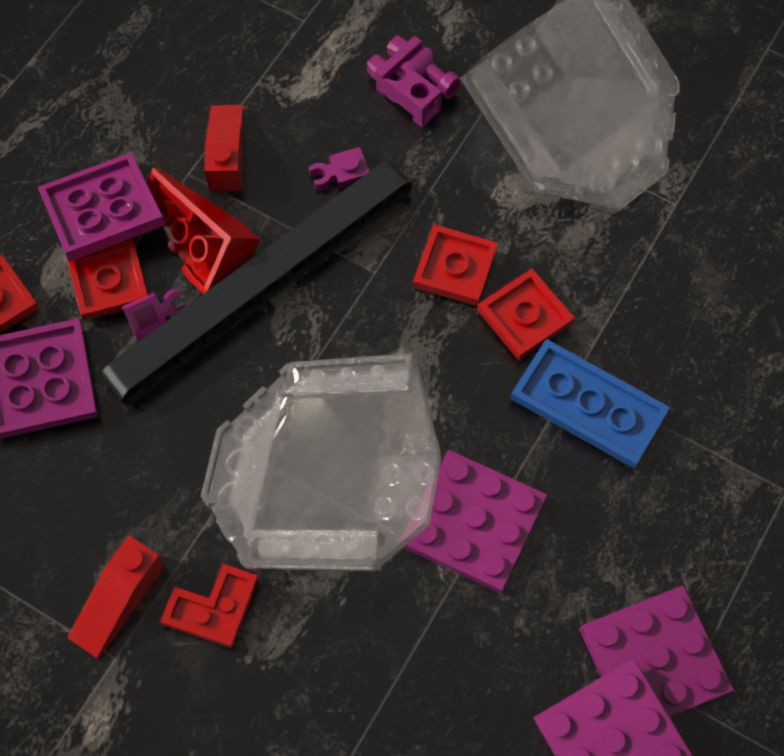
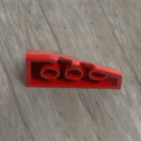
[147,168,260,294]

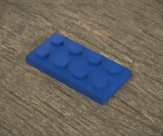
[510,339,670,469]

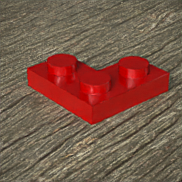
[160,564,259,649]

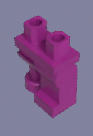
[367,35,462,128]

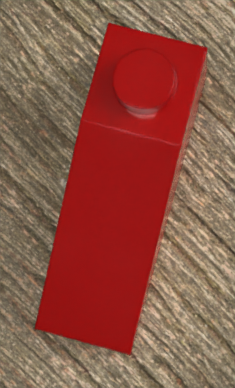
[205,105,244,192]
[67,535,165,660]

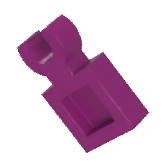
[309,147,369,191]
[122,289,187,340]

